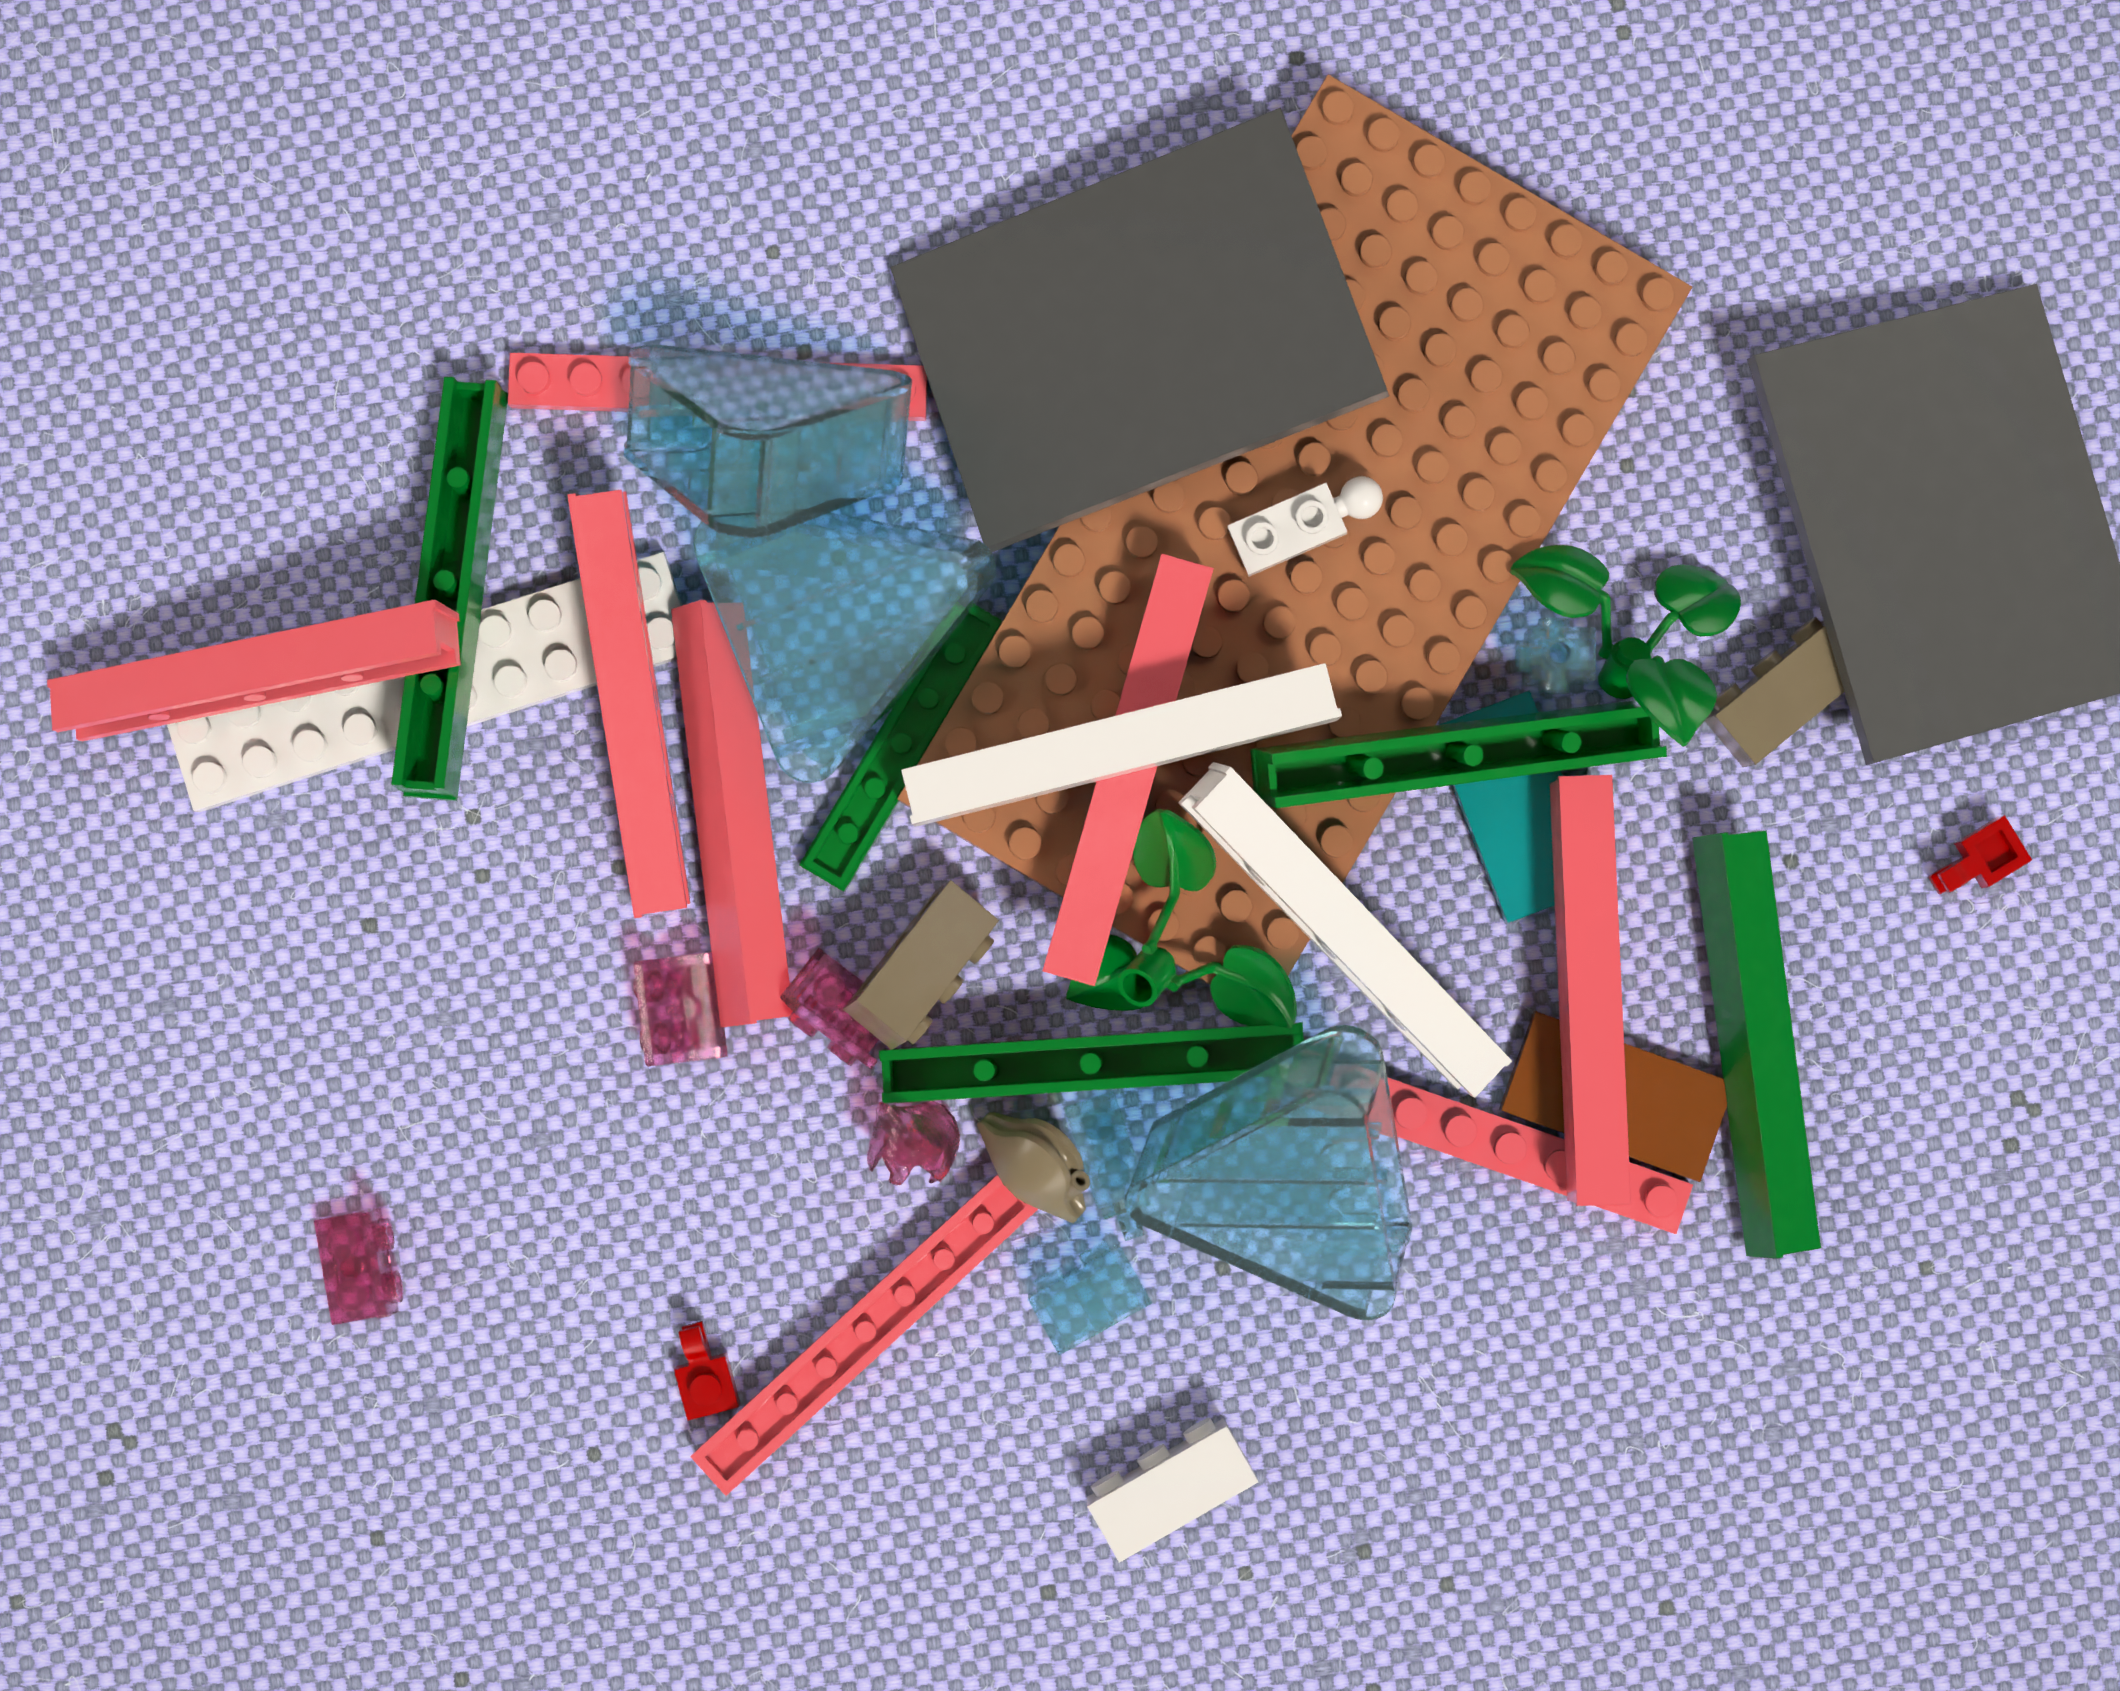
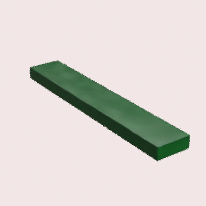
[799,595,1003,892]

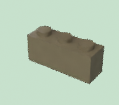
[1705,617,1844,767]
[843,880,999,1050]

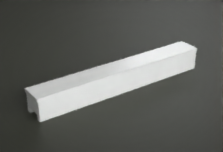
[901,663,1342,827]
[1178,762,1512,1098]

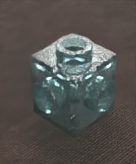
[1515,618,1596,695]

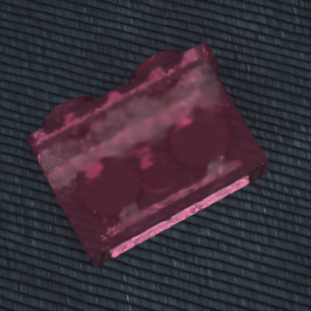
[780,947,879,1069]
[314,1208,404,1325]

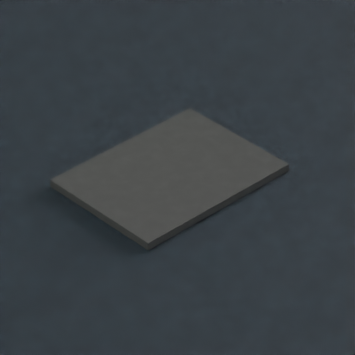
[890,107,1389,553]
[1747,284,2120,765]

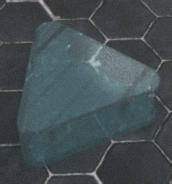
[623,345,912,538]
[693,499,996,783]
[1124,1025,1412,1320]

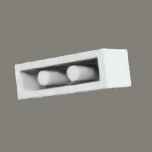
[1087,1418,1258,1563]

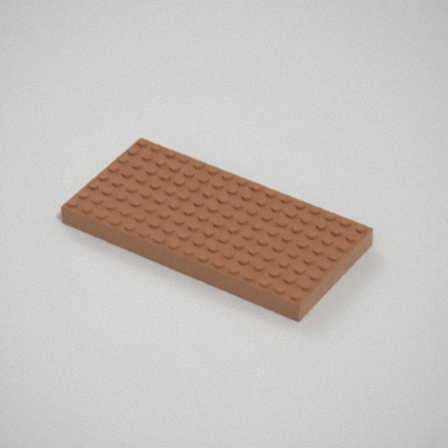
[897,74,1692,985]

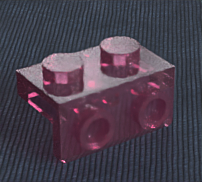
[633,952,728,1067]

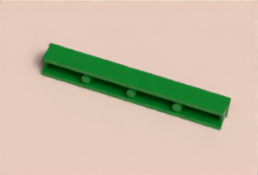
[391,377,508,801]
[1250,700,1667,808]
[1692,830,1821,1259]
[879,1022,1306,1104]

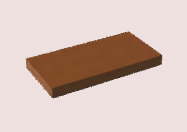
[1499,1011,1727,1182]

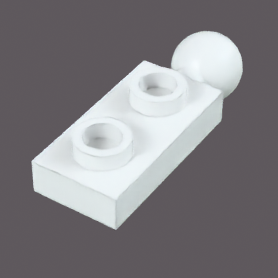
[1227,476,1383,577]

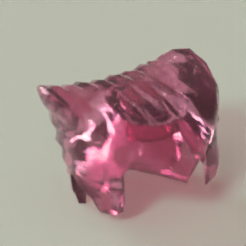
[866,1101,960,1186]

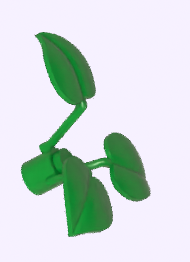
[1509,545,1741,747]
[1066,808,1297,1029]

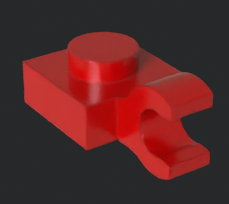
[1928,815,2032,894]
[674,1321,741,1421]

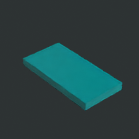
[1439,690,1563,924]

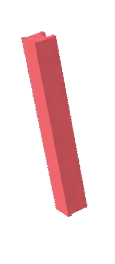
[567,490,691,918]
[1042,554,1214,986]
[47,600,461,742]
[671,600,794,1028]
[1550,775,1631,1206]

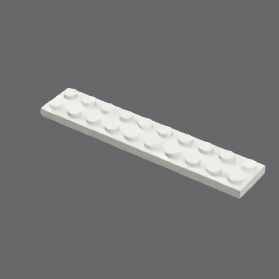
[167,552,682,812]

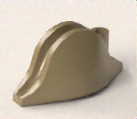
[977,1112,1090,1223]

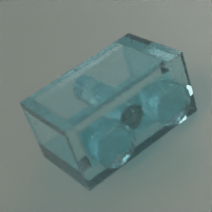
[1028,1240,1152,1355]

